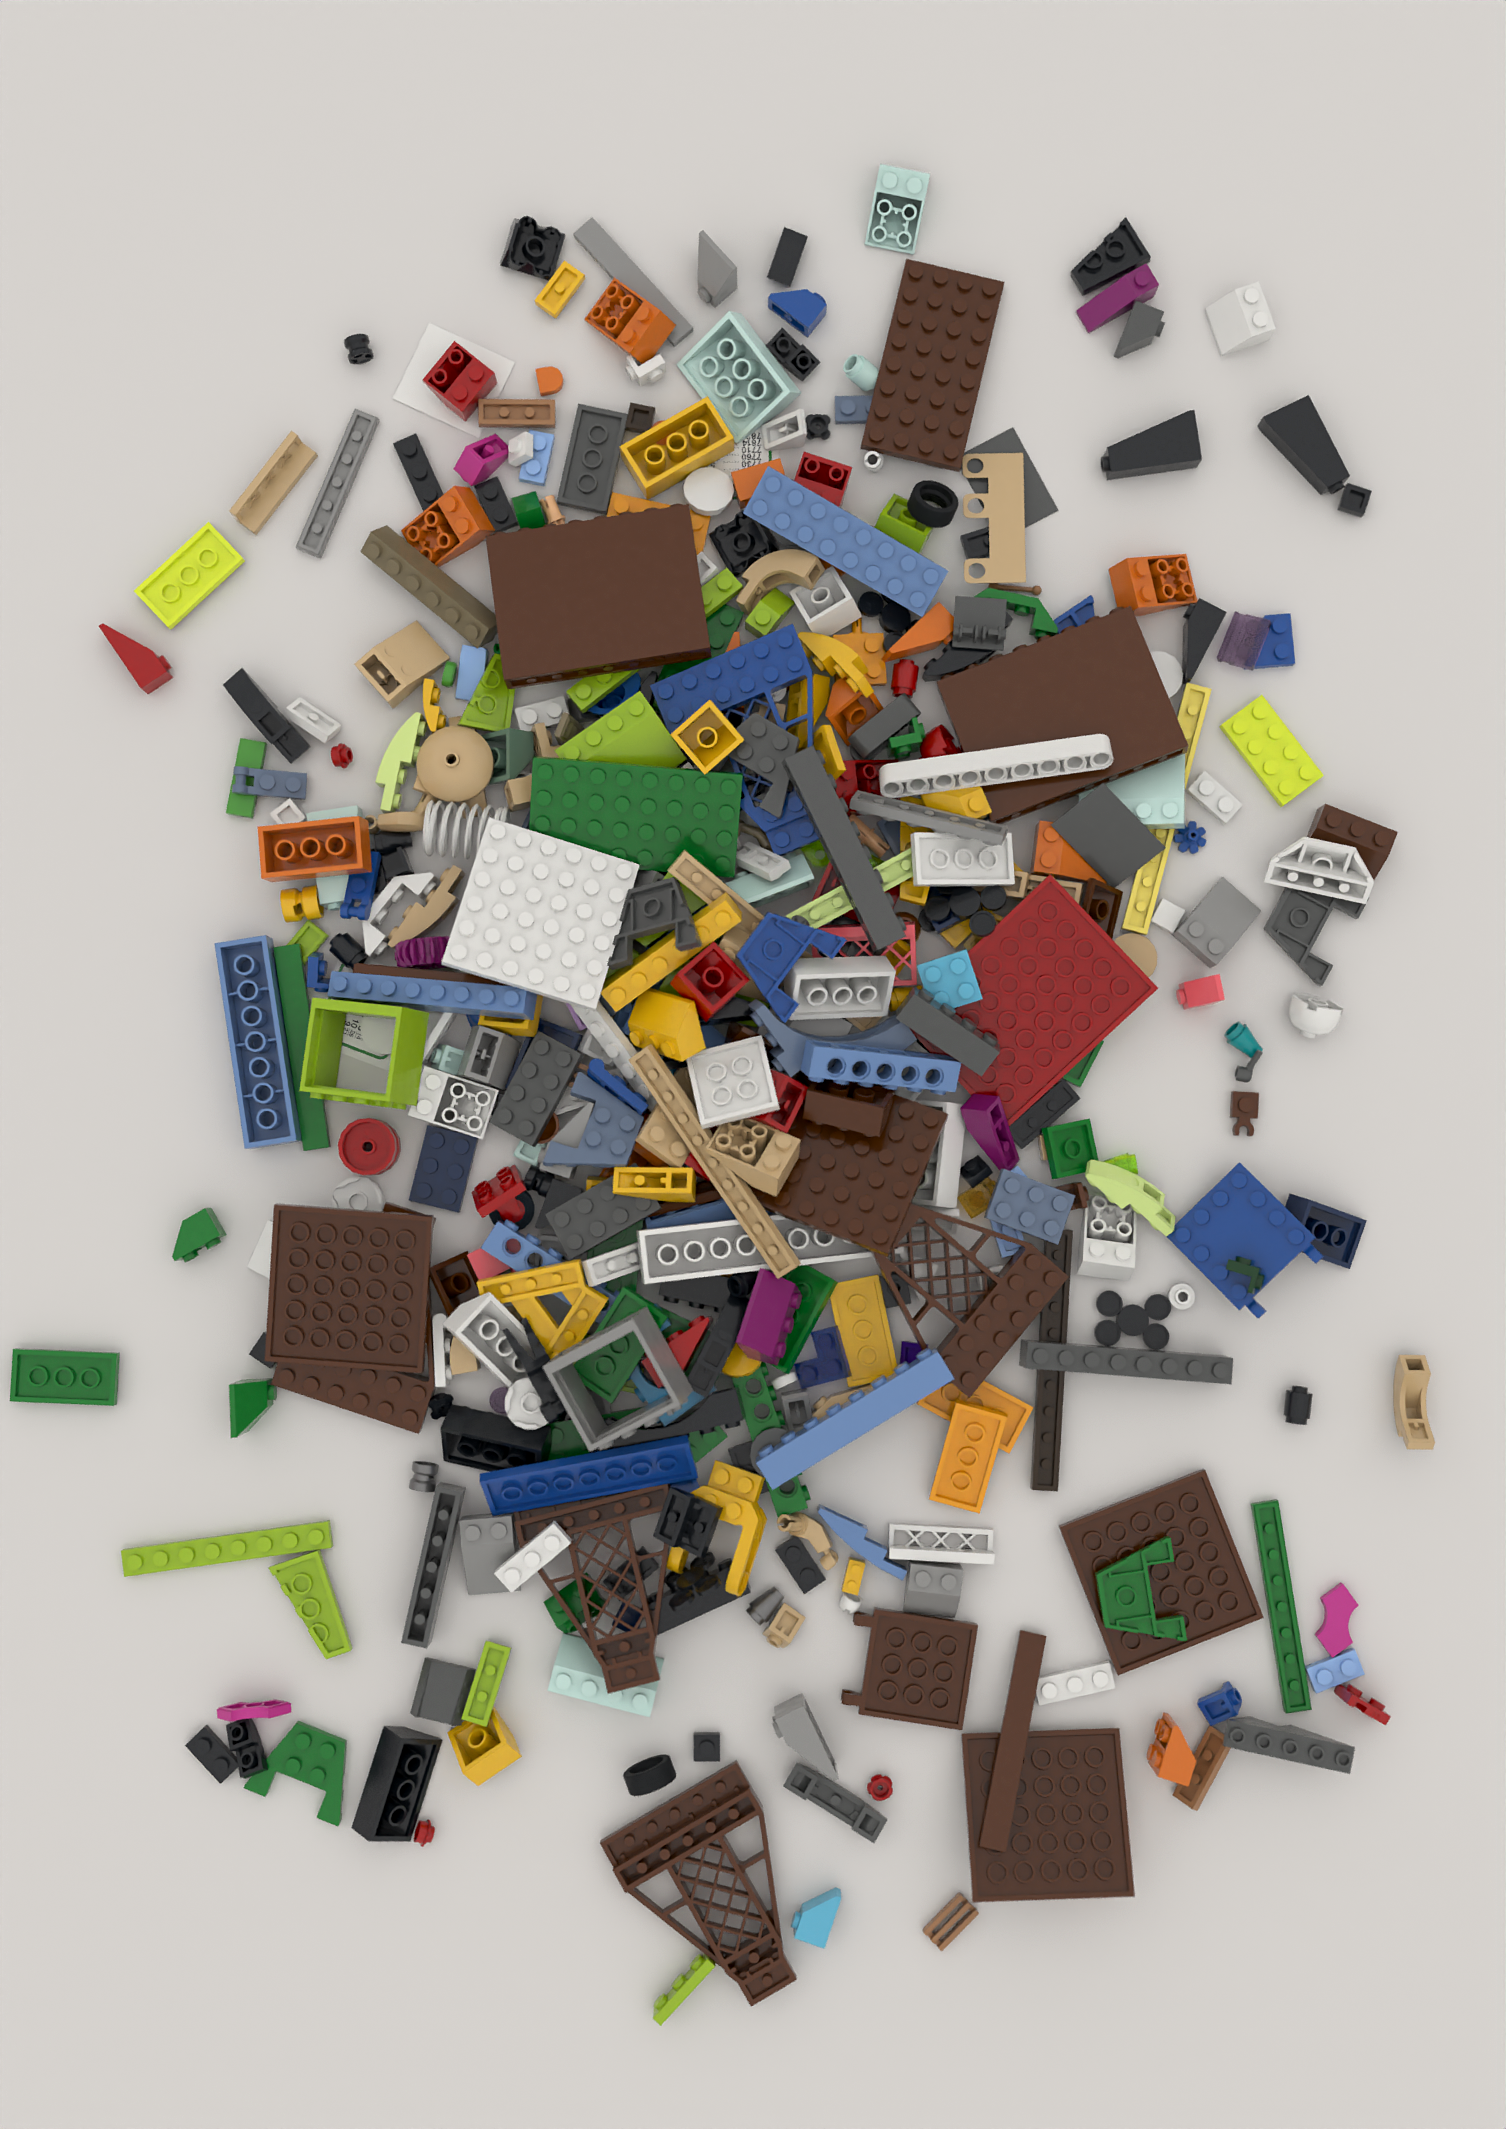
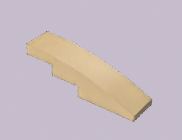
[973,871,1084,905]

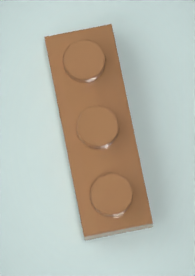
[478,399,555,428]
[1173,1725,1231,1811]

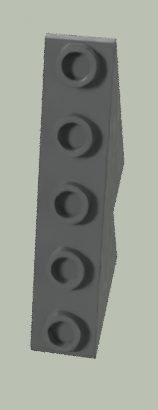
[1223,1716,1355,1774]

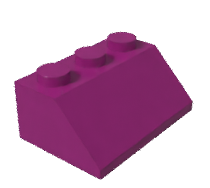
[736,1268,802,1365]

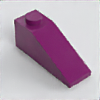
[1076,263,1159,334]
[960,1094,1020,1171]

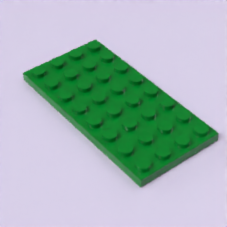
[529,756,743,877]

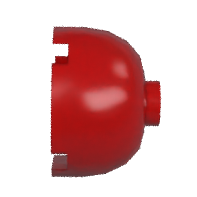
[919,724,962,759]

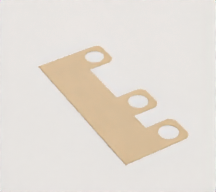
[962,453,1026,583]

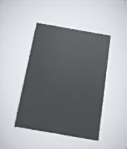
[961,427,1059,528]
[1051,783,1166,888]

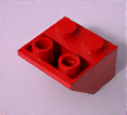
[423,341,497,422]
[794,452,852,507]

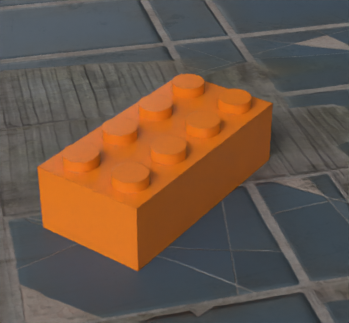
[258,816,372,882]

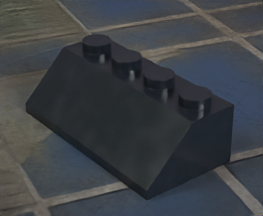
[441,1404,552,1472]
[351,1726,442,1842]

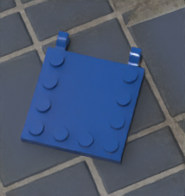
[1166,1162,1324,1318]

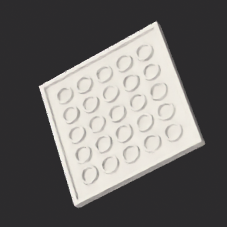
[442,817,639,1012]

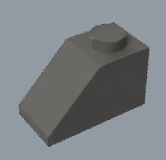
[1113,301,1165,358]

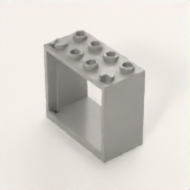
[542,1306,693,1451]

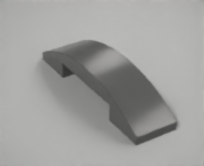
[783,1763,887,1843]

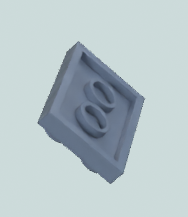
[984,1169,1075,1245]

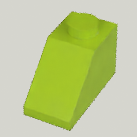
[745,587,795,638]

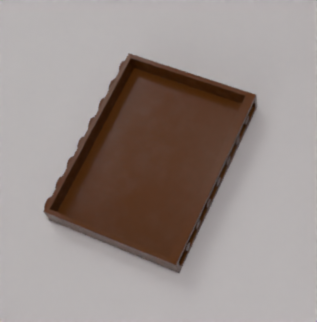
[486,504,712,689]
[937,606,1189,824]

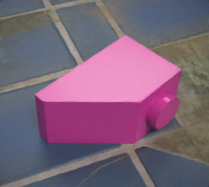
[454,434,509,486]

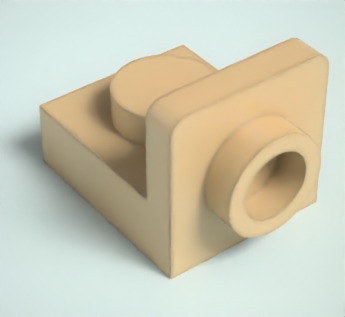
[762,1603,806,1648]

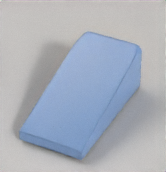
[455,645,489,701]

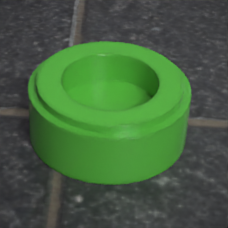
[441,661,457,688]

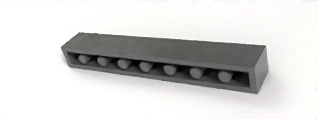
[782,745,906,951]
[1019,1339,1233,1384]

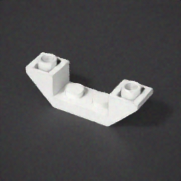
[362,872,438,959]

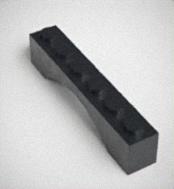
[589,1386,746,1453]

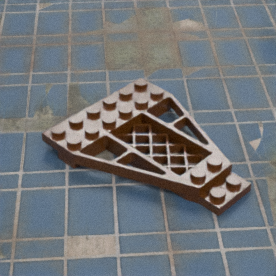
[271,1202,436,1434]
[869,1203,1069,1398]
[514,1484,670,1694]
[600,1760,797,2007]

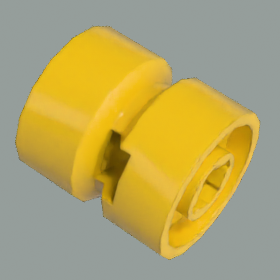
[280,885,324,923]

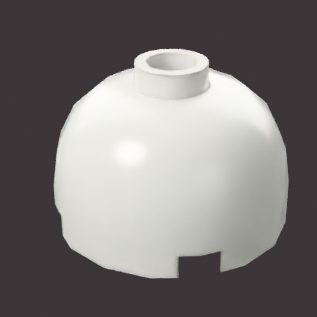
[1289,993,1344,1038]

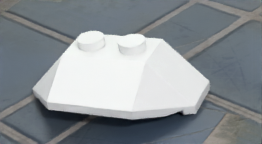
[1264,837,1374,904]

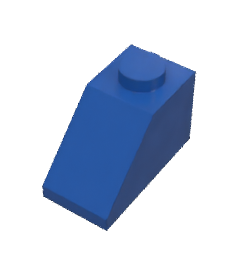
[768,289,827,338]

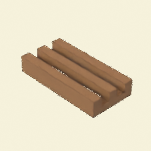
[922,1892,979,1951]

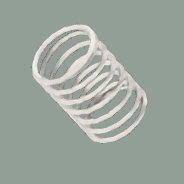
[423,800,511,859]

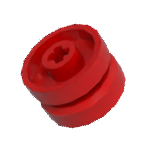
[338,1118,401,1175]

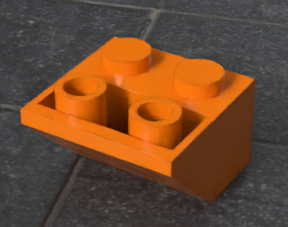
[1147,1712,1196,1787]

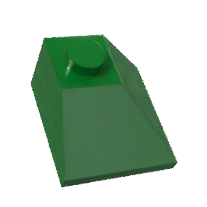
[229,1378,277,1438]

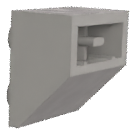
[457,1025,521,1091]

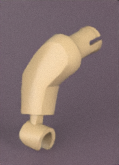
[365,793,438,834]
[777,1512,838,1570]

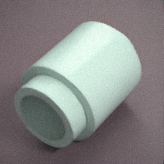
[843,354,879,391]

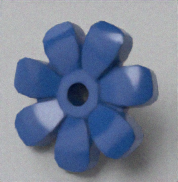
[1173,821,1206,854]

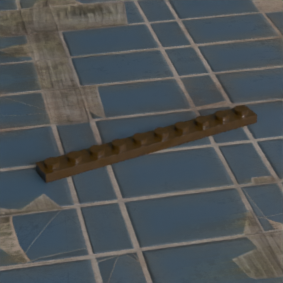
[1030,1230,1073,1491]

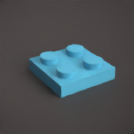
[917,949,983,1008]

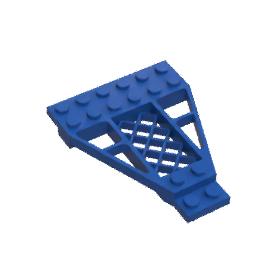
[650,624,819,856]

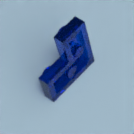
[794,1325,852,1389]

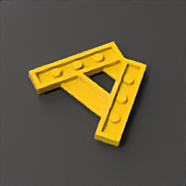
[477,1259,608,1360]

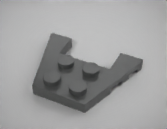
[694,712,800,819]
[607,877,702,970]
[1263,887,1369,986]

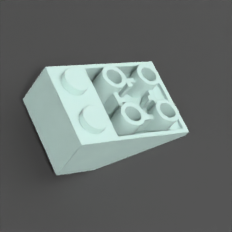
[865,164,930,254]

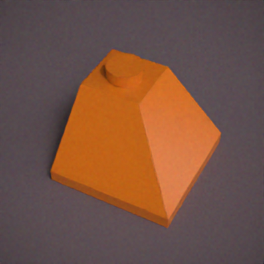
[825,677,884,746]

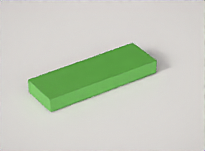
[226,738,267,819]

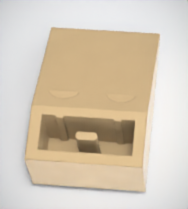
[354,620,450,709]
[705,1118,801,1197]

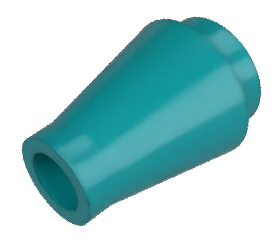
[1224,1022,1263,1058]

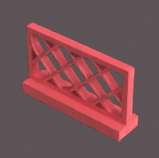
[812,921,917,986]

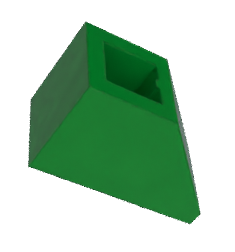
[172,1208,226,1263]

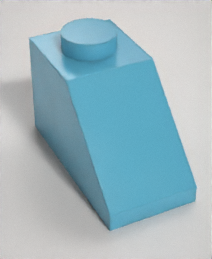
[791,1887,842,1949]

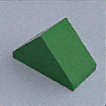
[512,491,546,529]

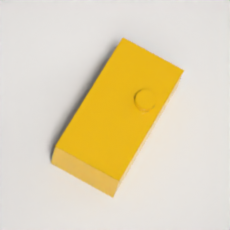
[620,396,734,500]

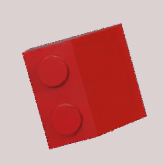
[670,941,750,1022]

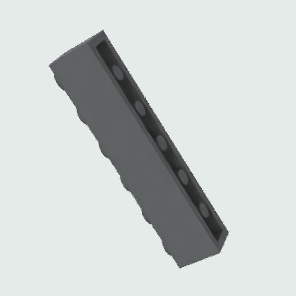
[401,1482,466,1649]

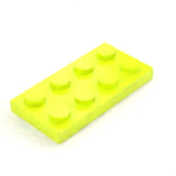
[134,522,245,630]
[1219,695,1324,807]

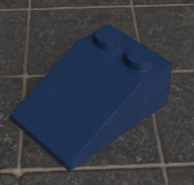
[1285,1194,1367,1269]

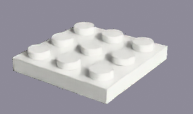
[686,1035,780,1129]

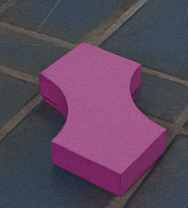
[1315,1582,1359,1658]
[217,1699,291,1722]

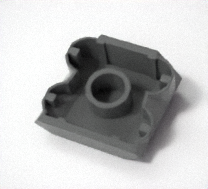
[410,1657,475,1726]

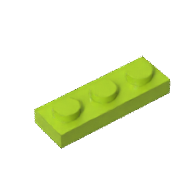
[461,1640,512,1727]
[653,1954,715,2026]

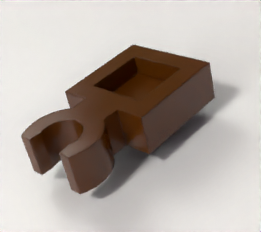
[1230,1091,1259,1136]

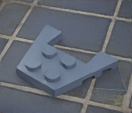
[543,1071,644,1168]

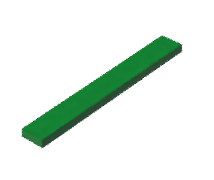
[273,943,331,1151]
[1251,1499,1312,1714]

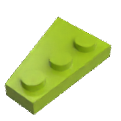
[457,653,515,732]

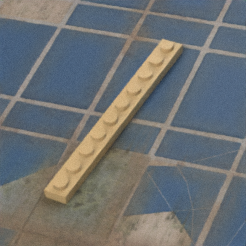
[668,850,882,1031]
[629,1044,801,1279]

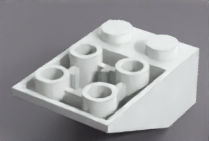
[407,1066,499,1140]
[1077,1192,1137,1281]

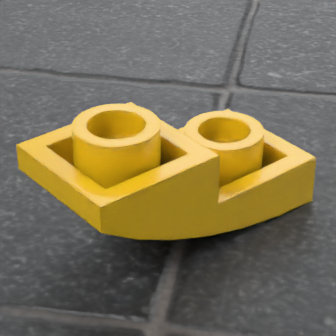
[423,678,446,734]

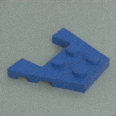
[736,912,847,1023]

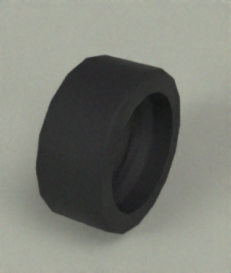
[907,480,959,528]
[623,1754,676,1796]

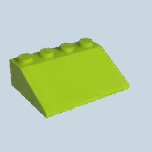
[554,691,687,768]

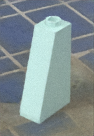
[306,805,363,911]

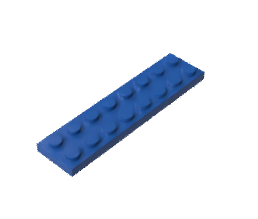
[480,1435,698,1516]

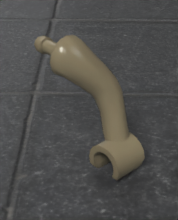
[738,819,774,853]

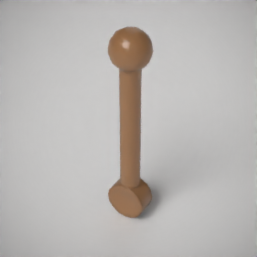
[988,583,1042,595]

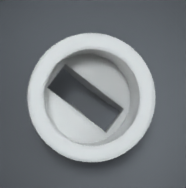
[839,1592,863,1614]

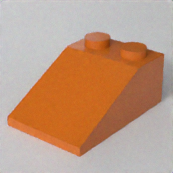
[1030,820,1107,884]

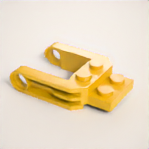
[667,1460,767,1596]

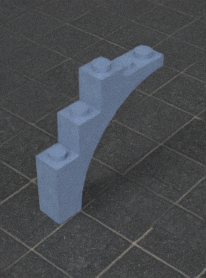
[748,999,917,1077]

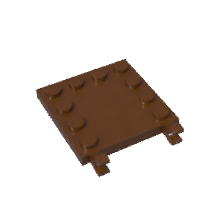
[841,1607,978,1730]

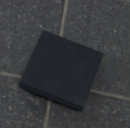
[653,1487,723,1558]

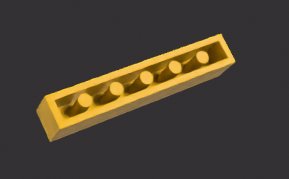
[601,892,742,1012]

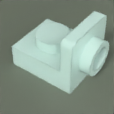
[430,1044,464,1078]

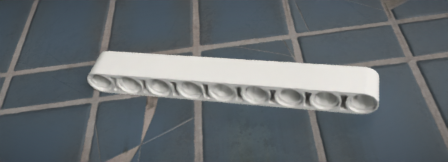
[879,734,1113,798]

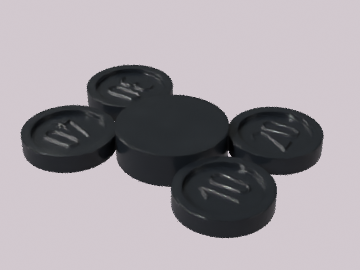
[858,591,919,652]
[924,885,1007,937]
[1094,1291,1171,1350]
[665,1552,721,1611]

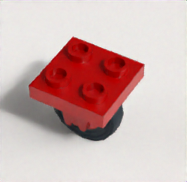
[471,1164,535,1231]

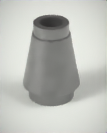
[746,1587,784,1626]

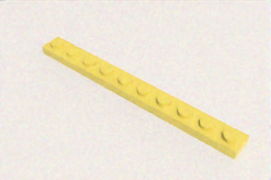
[1121,682,1212,936]

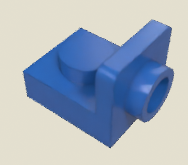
[307,952,330,992]
[1197,1681,1242,1726]

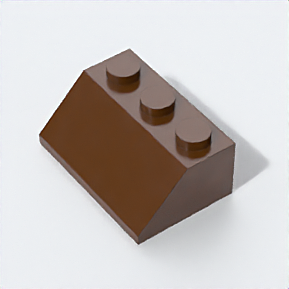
[1307,804,1398,880]
[803,1079,896,1137]

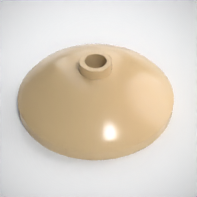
[416,726,494,803]

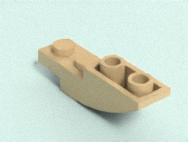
[387,865,465,949]

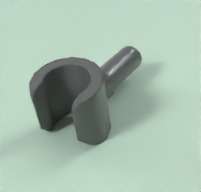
[1235,1050,1263,1083]

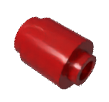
[891,659,919,699]

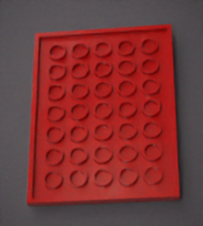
[910,874,1158,1126]

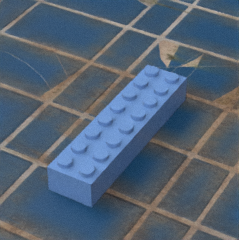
[743,466,948,617]
[214,935,302,1149]

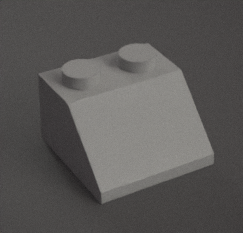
[903,1560,963,1618]

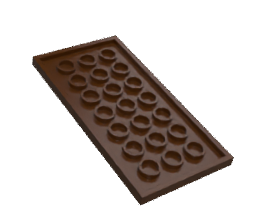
[860,259,1004,472]

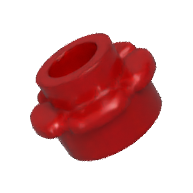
[331,743,353,769]
[867,1774,893,1801]
[414,1820,435,1847]

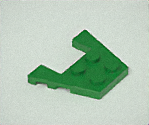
[1095,1536,1187,1641]
[244,1721,347,1826]

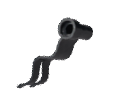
[503,1317,567,1425]

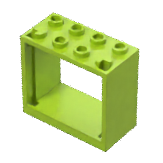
[299,997,429,1110]

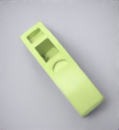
[375,712,427,814]
[1085,1159,1176,1236]

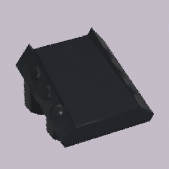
[500,216,566,281]
[709,510,780,577]

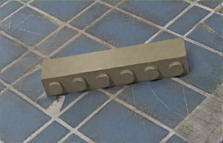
[360,525,498,649]

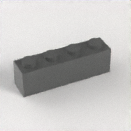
[896,986,1000,1076]

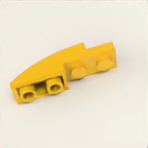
[797,632,874,698]

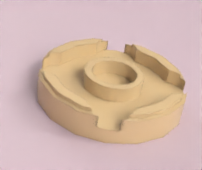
[1114,933,1157,978]

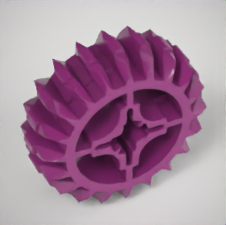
[394,936,450,970]

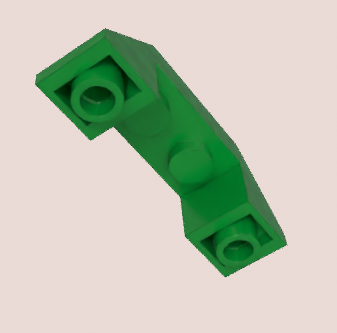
[974,588,1058,640]

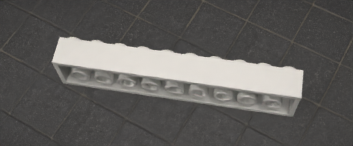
[636,1214,904,1284]

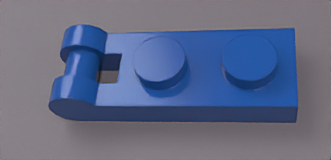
[340,851,382,921]
[587,1058,649,1117]

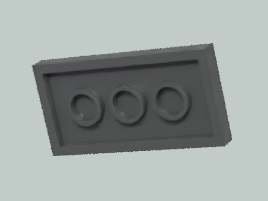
[557,404,628,515]
[489,1031,584,1147]
[545,1162,662,1260]

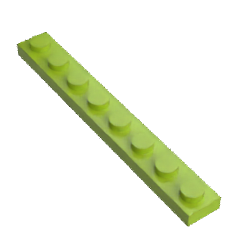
[566,568,743,713]
[121,1520,333,1577]

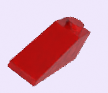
[99,623,174,694]

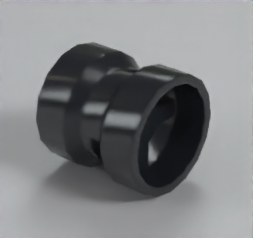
[524,1165,556,1198]

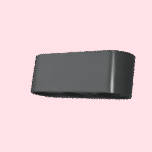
[847,693,921,760]

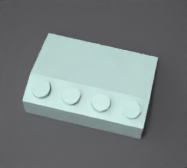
[676,311,801,444]
[1079,754,1185,829]

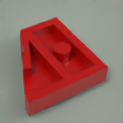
[1333,1684,1391,1725]

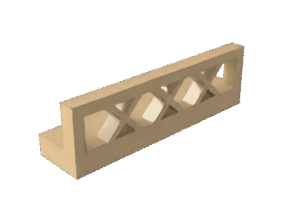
[229,431,318,535]

